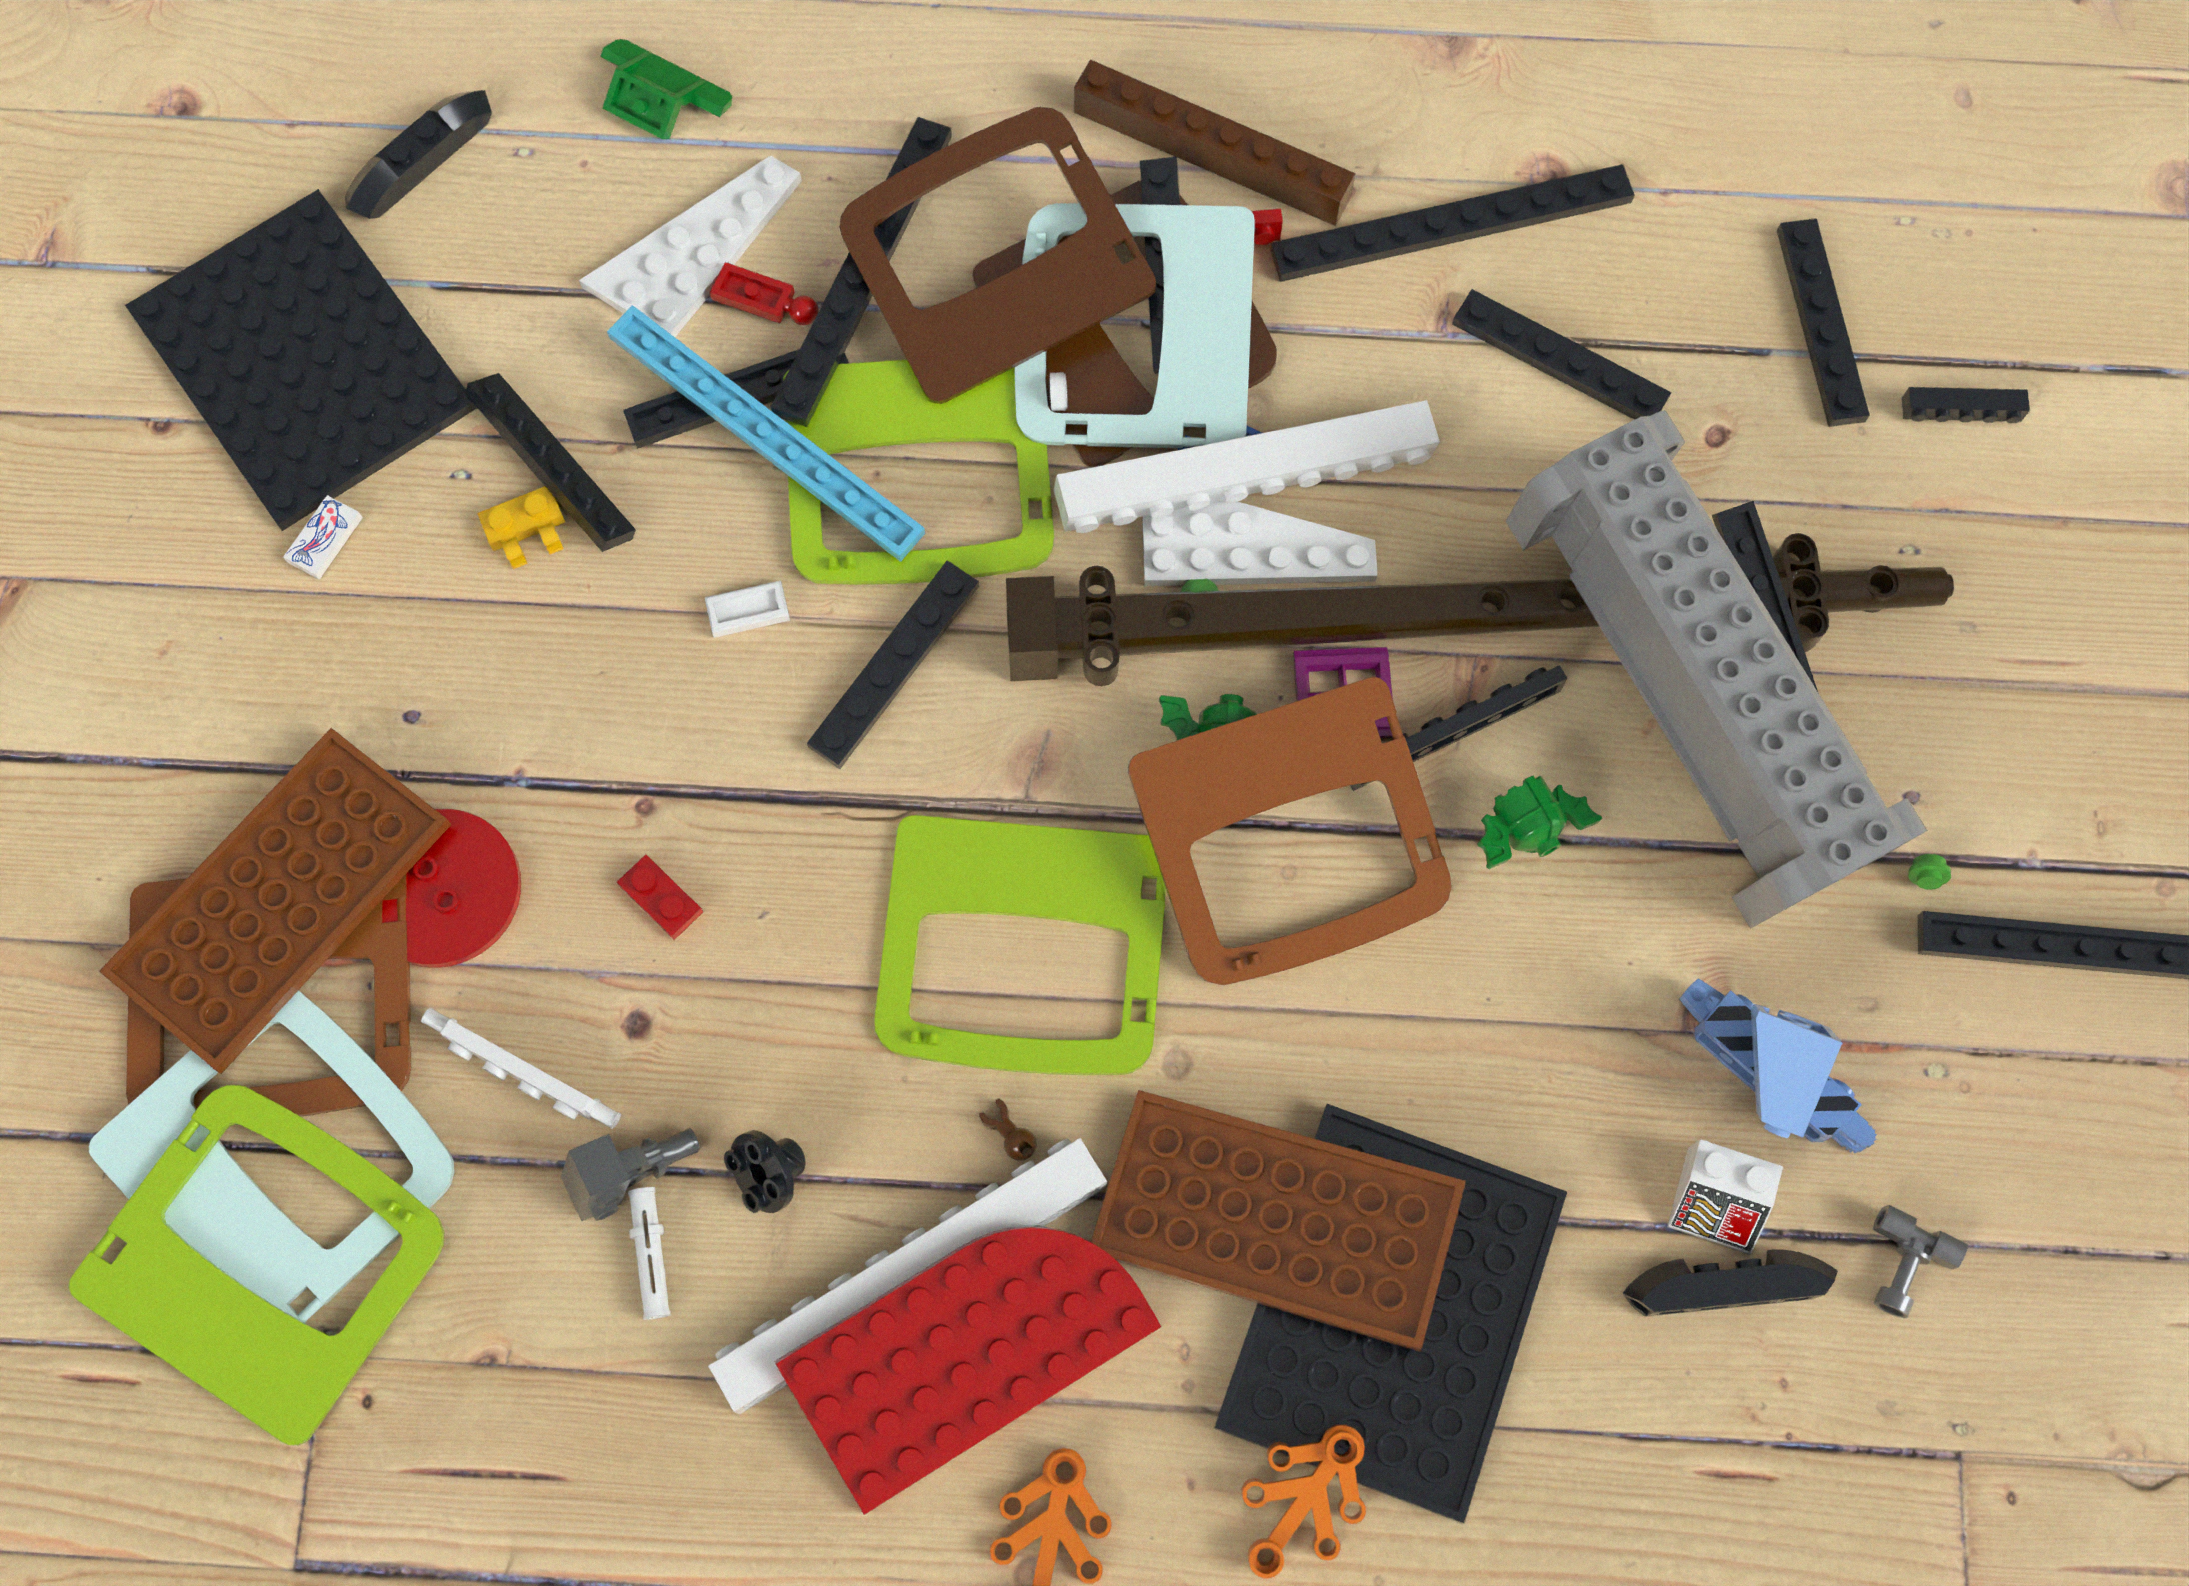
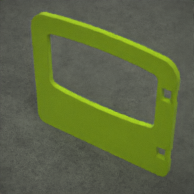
[783,360,1054,585]
[874,815,1166,1075]
[69,1085,444,1445]

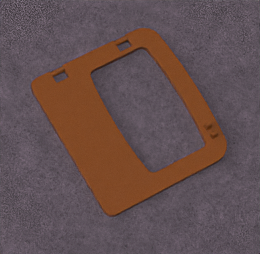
[1128,677,1452,985]
[126,874,412,1117]

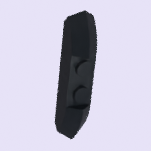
[345,90,492,219]
[1623,1249,1838,1317]

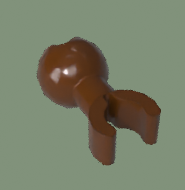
[979,1098,1037,1161]

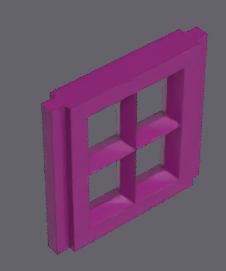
[1293,647,1393,739]

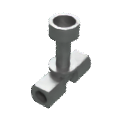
[1873,1205,1968,1318]

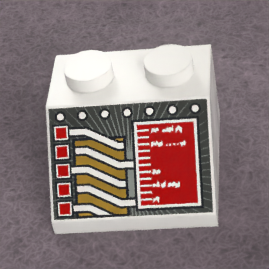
[1667,1139,1783,1255]

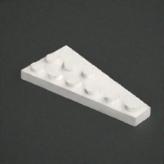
[579,155,802,337]
[1142,499,1378,587]

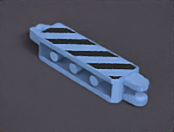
[1679,978,1877,1153]

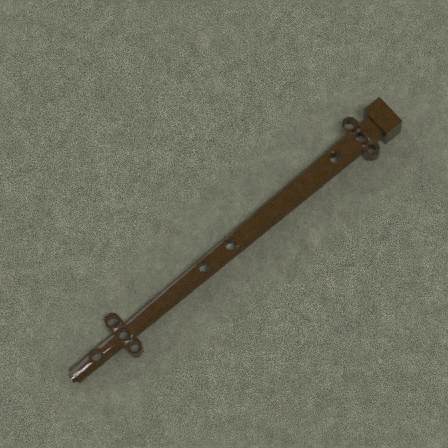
[1006,533,1954,687]

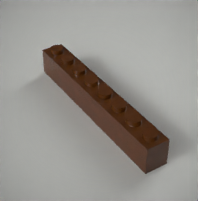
[1074,59,1356,226]

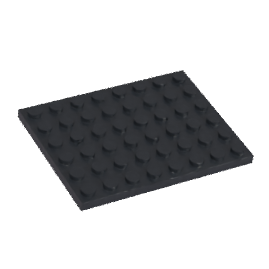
[125,189,477,531]
[1214,1104,1567,1524]

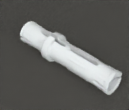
[628,1187,671,1320]

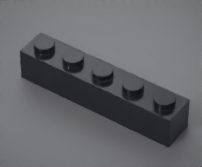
[1901,387,2030,424]

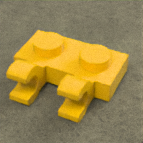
[477,486,566,569]

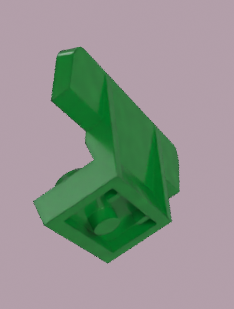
[600,39,732,140]

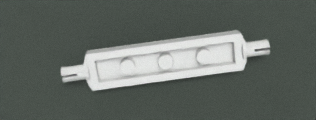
[421,1007,621,1129]

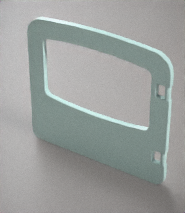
[1015,203,1255,448]
[89,990,455,1323]

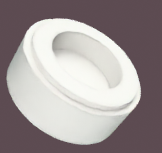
[1050,372,1067,411]

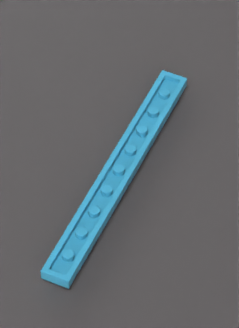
[607,305,925,562]

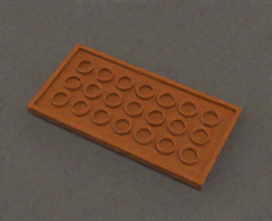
[99,728,451,1074]
[1091,1090,1466,1352]

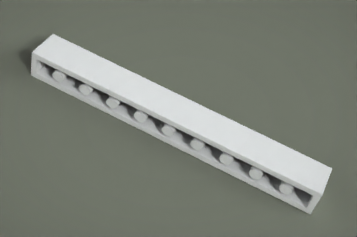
[1054,400,1440,533]
[709,1138,1107,1414]

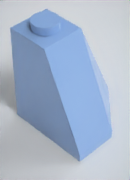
[1751,1004,1842,1138]

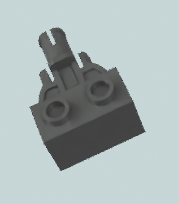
[561,1128,700,1221]

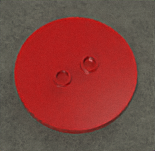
[382,809,521,968]

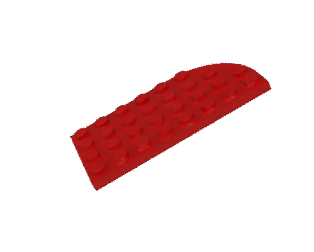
[775,1227,1162,1515]

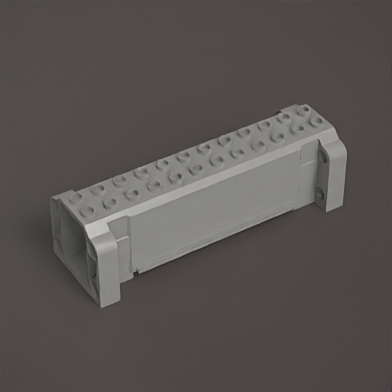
[1506,410,1928,928]

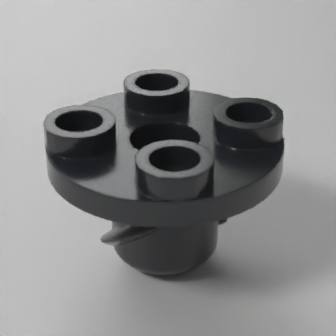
[724,1130,806,1213]

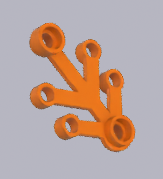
[1241,1424,1366,1579]
[990,1448,1112,1586]

